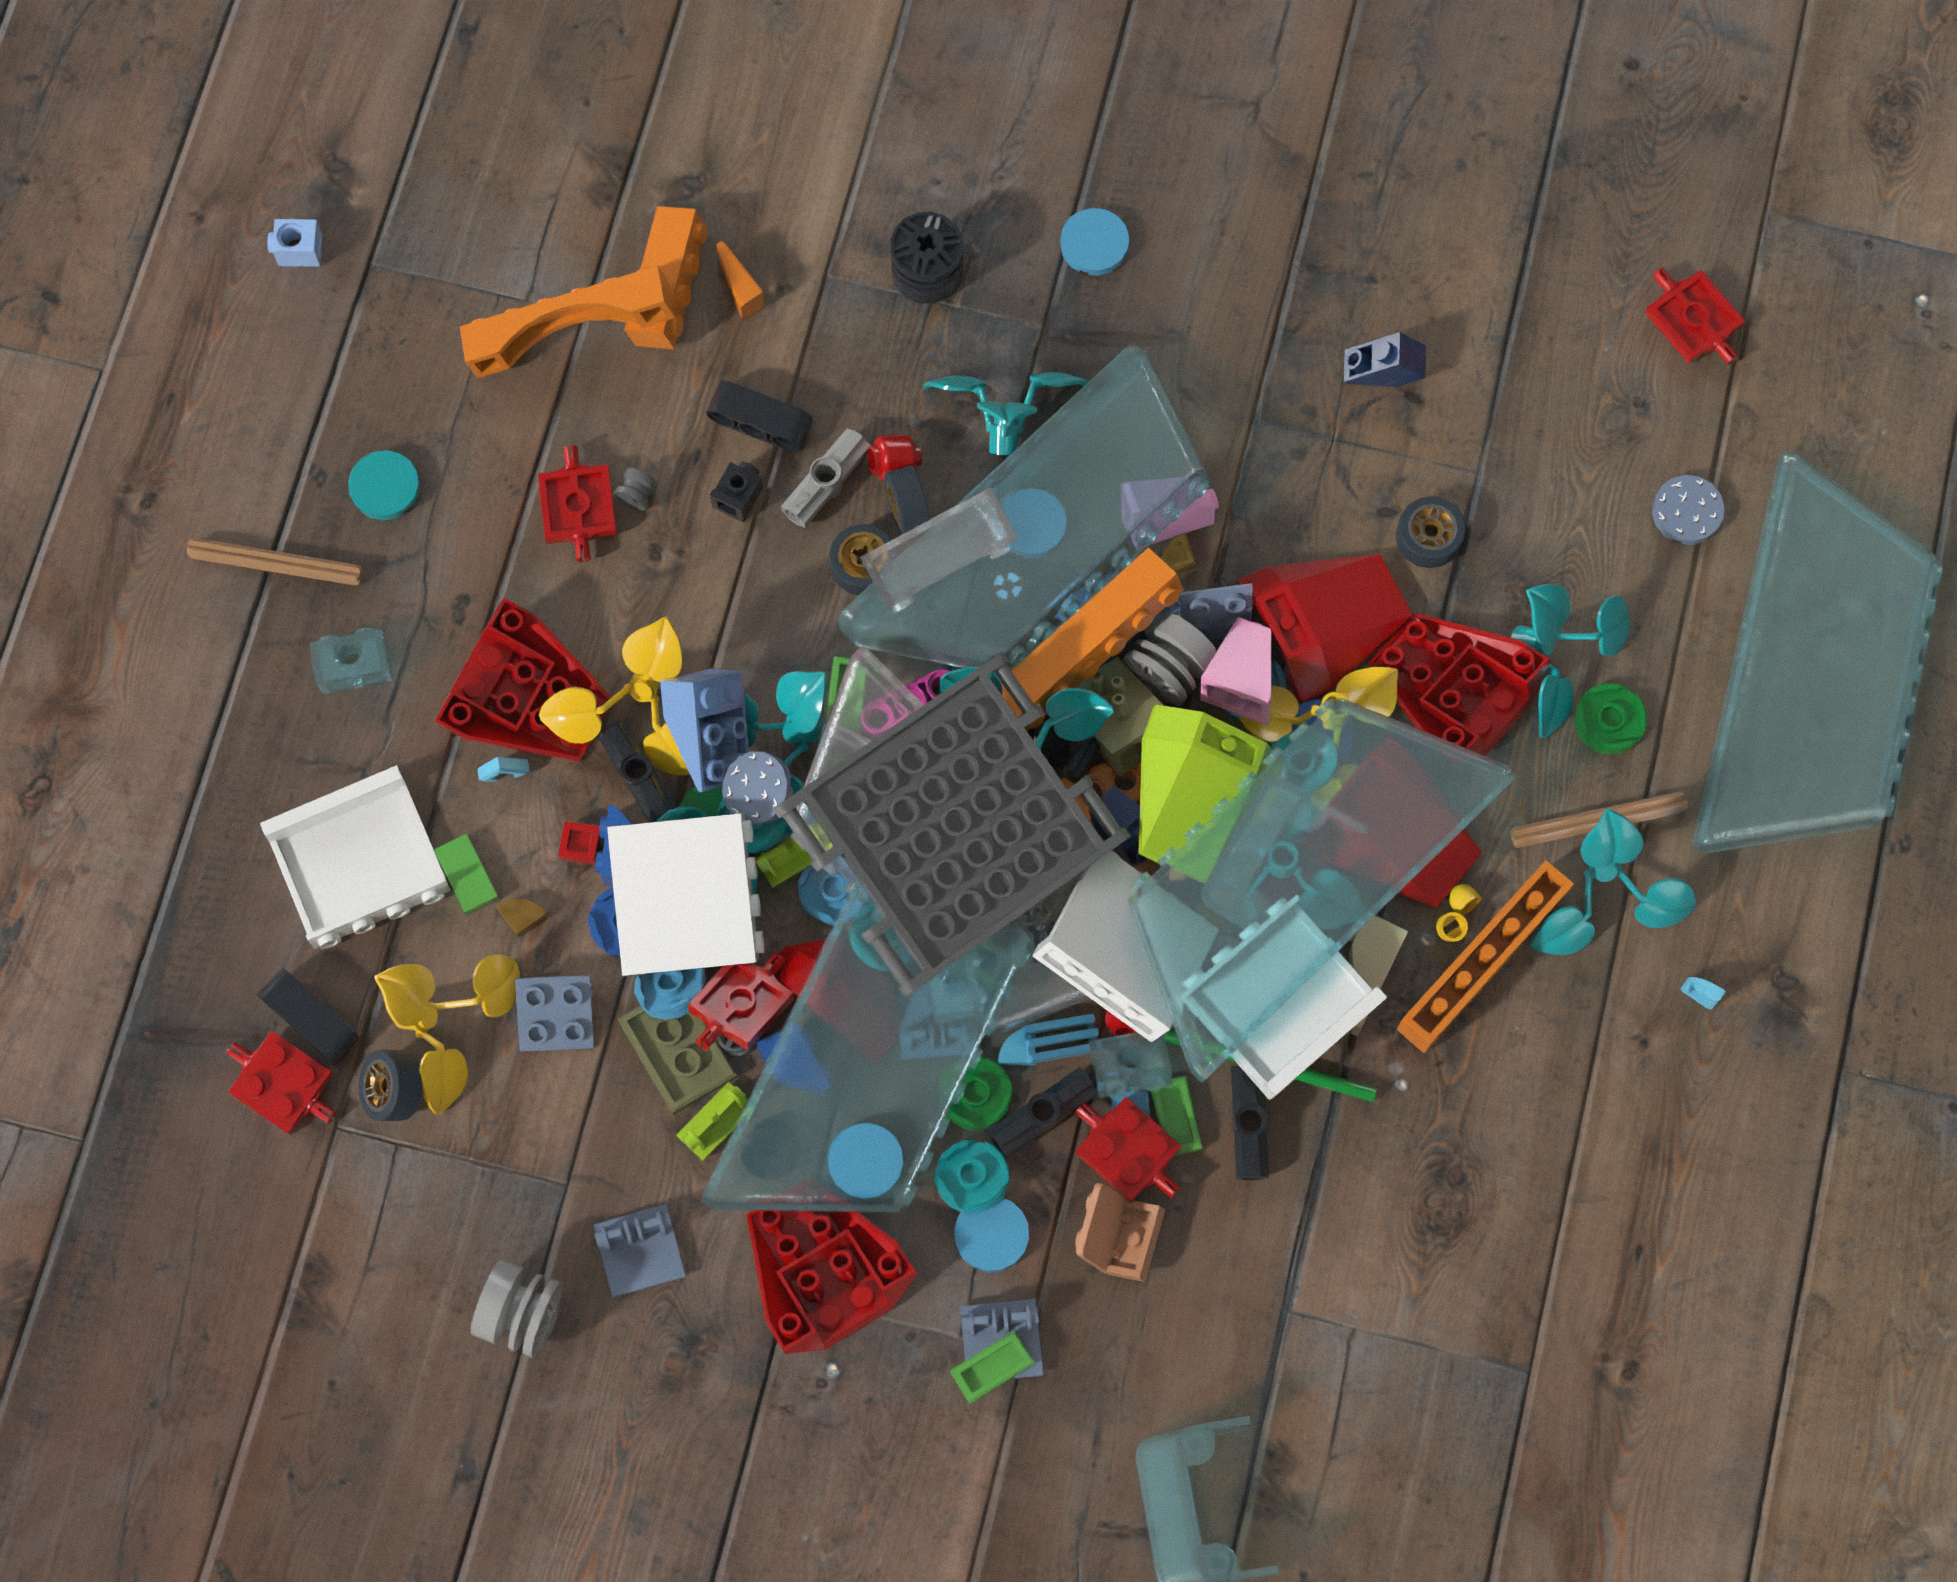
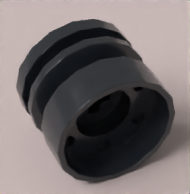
[890,212,963,304]

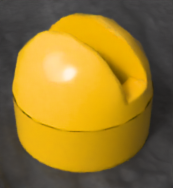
[1449,884,1482,916]
[1436,912,1468,942]

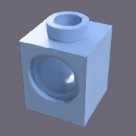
[268,219,323,267]

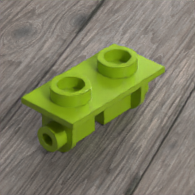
[756,822,833,888]
[676,1082,755,1161]

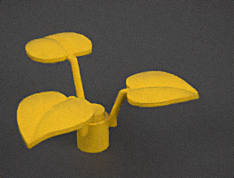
[539,617,690,776]
[1238,667,1398,812]
[374,954,520,1114]

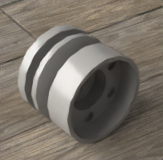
[1121,611,1217,707]
[470,1260,563,1359]

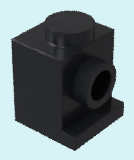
[710,461,763,523]

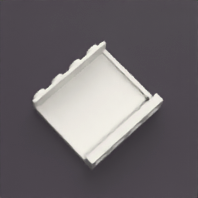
[260,765,451,949]
[607,813,765,976]
[1032,850,1219,1042]
[1180,895,1387,1100]

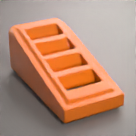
[716,241,765,320]

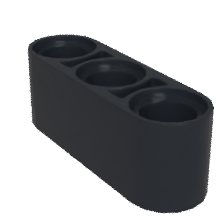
[705,381,813,452]
[256,967,360,1065]

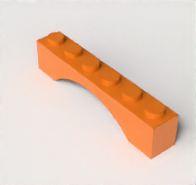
[459,265,675,378]

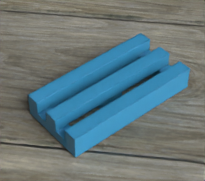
[1021,1013,1103,1064]

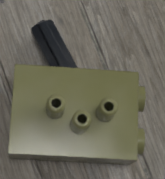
[1062,657,1164,783]

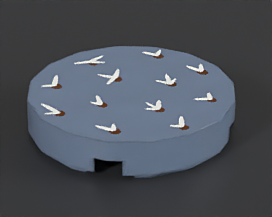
[1652,475,1725,545]
[722,751,793,825]

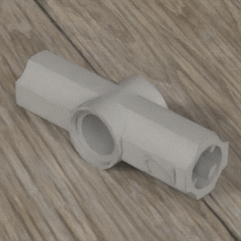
[781,428,870,528]

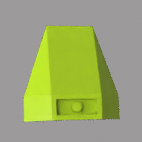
[1139,705,1283,884]

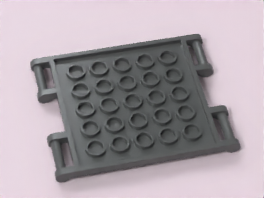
[773,651,1131,997]

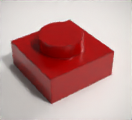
[558,821,600,865]

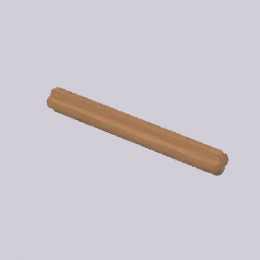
[187,538,362,586]
[1510,791,1688,848]

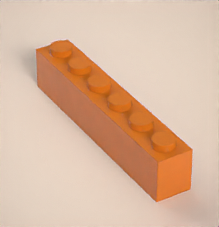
[1002,548,1184,732]
[1396,860,1574,1054]

